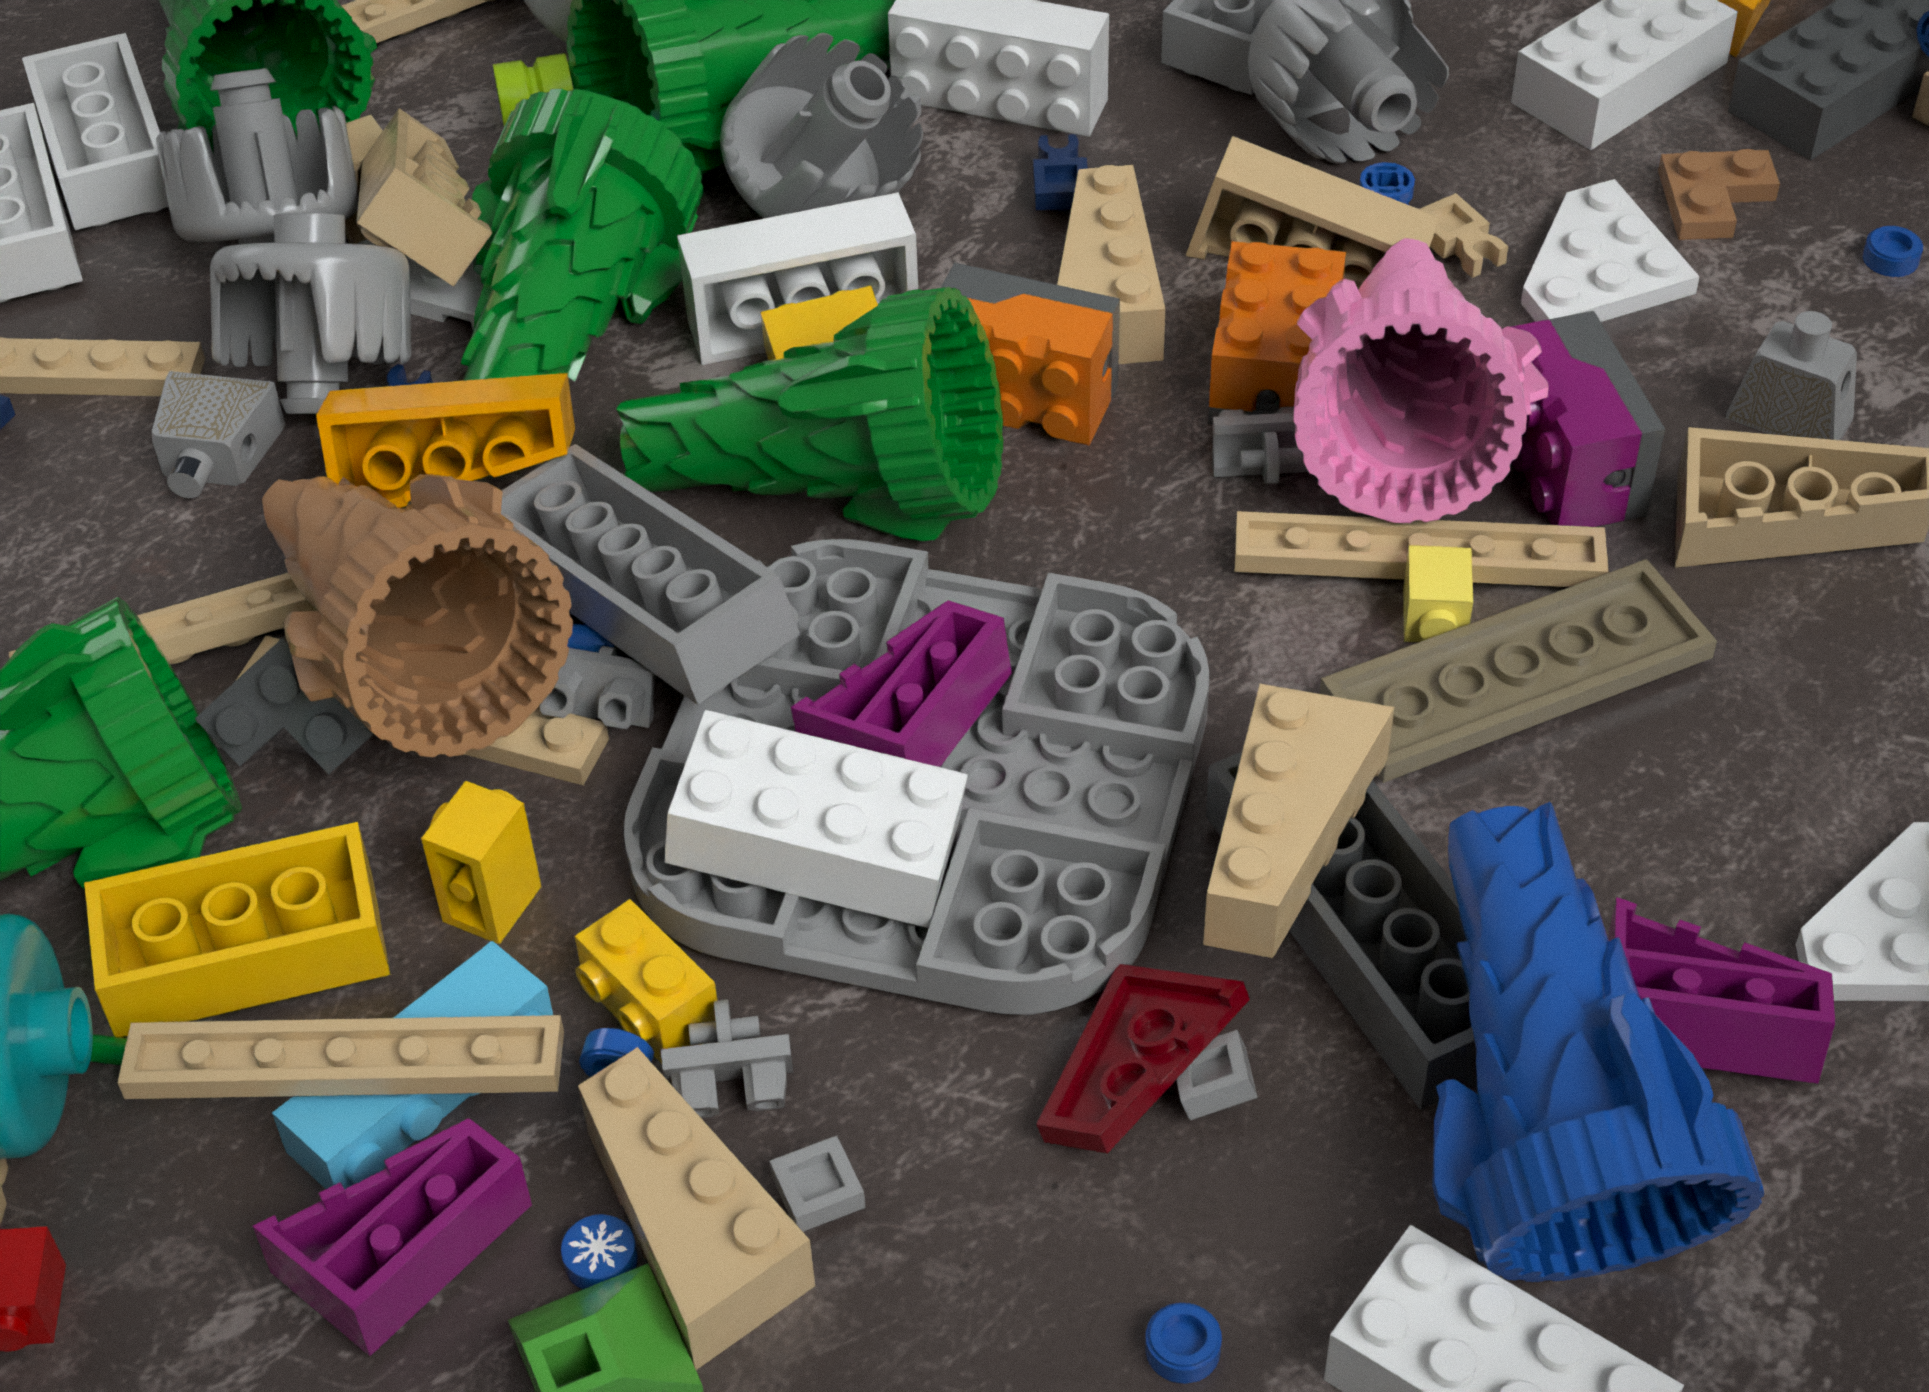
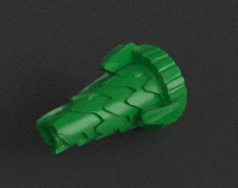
[158,0,377,152]
[566,0,896,174]
[461,89,703,382]
[616,287,1003,541]
[0,597,242,890]

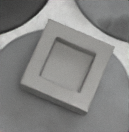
[1176,1030,1258,1120]
[769,1135,866,1232]

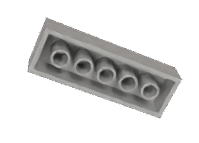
[501,444,801,705]

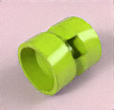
[493,53,573,126]

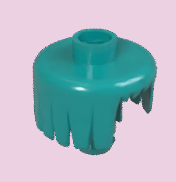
[0,914,93,1160]

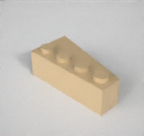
[357,109,492,287]
[1186,136,1440,289]
[1057,165,1165,364]
[1675,427,1929,568]
[1203,684,1395,958]
[578,1047,815,1370]

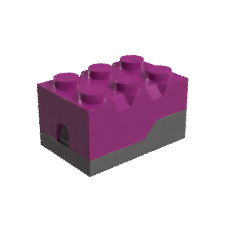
[1511,311,1665,527]

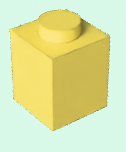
[1403,545,1473,642]

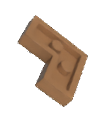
[1658,149,1780,240]

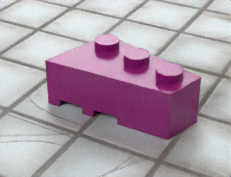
[790,600,1012,767]
[1608,897,1835,1084]
[252,1118,532,1356]

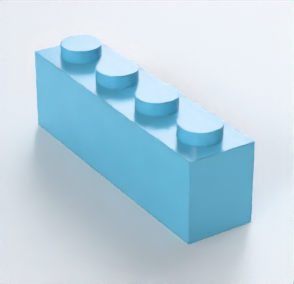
[272,941,553,1189]

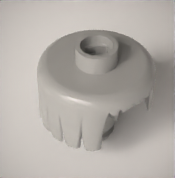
[1248,0,1449,164]
[720,33,923,218]
[156,68,359,244]
[210,213,411,414]

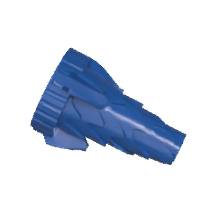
[1432,802,1764,1282]

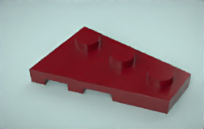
[1036,964,1250,1154]

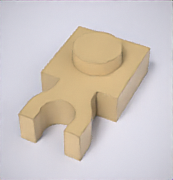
[1420,193,1508,278]

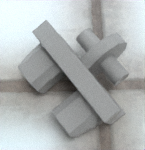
[1212,406,1309,484]
[540,646,657,729]
[661,999,793,1118]

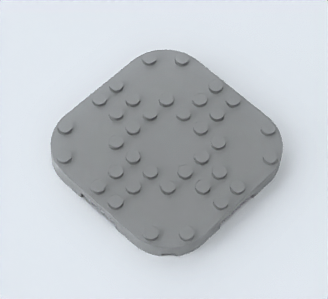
[624,539,1209,1015]

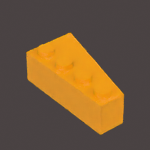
[316,373,575,508]

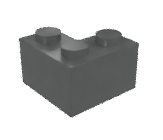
[195,635,374,775]

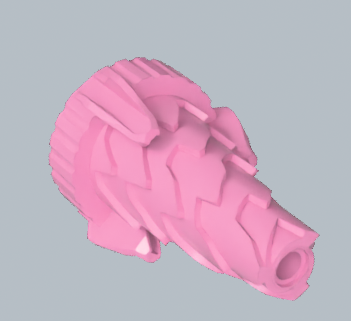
[1293,238,1549,523]

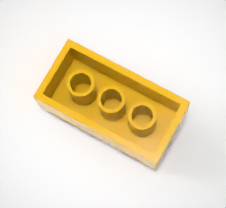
[84,822,390,1037]

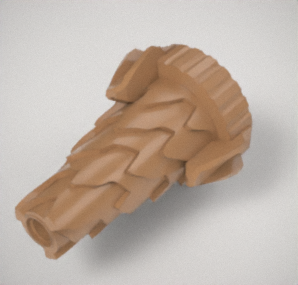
[262,474,573,757]

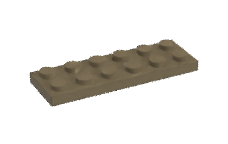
[1319,559,1717,783]

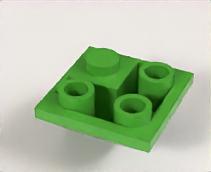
[508,1263,704,1392]

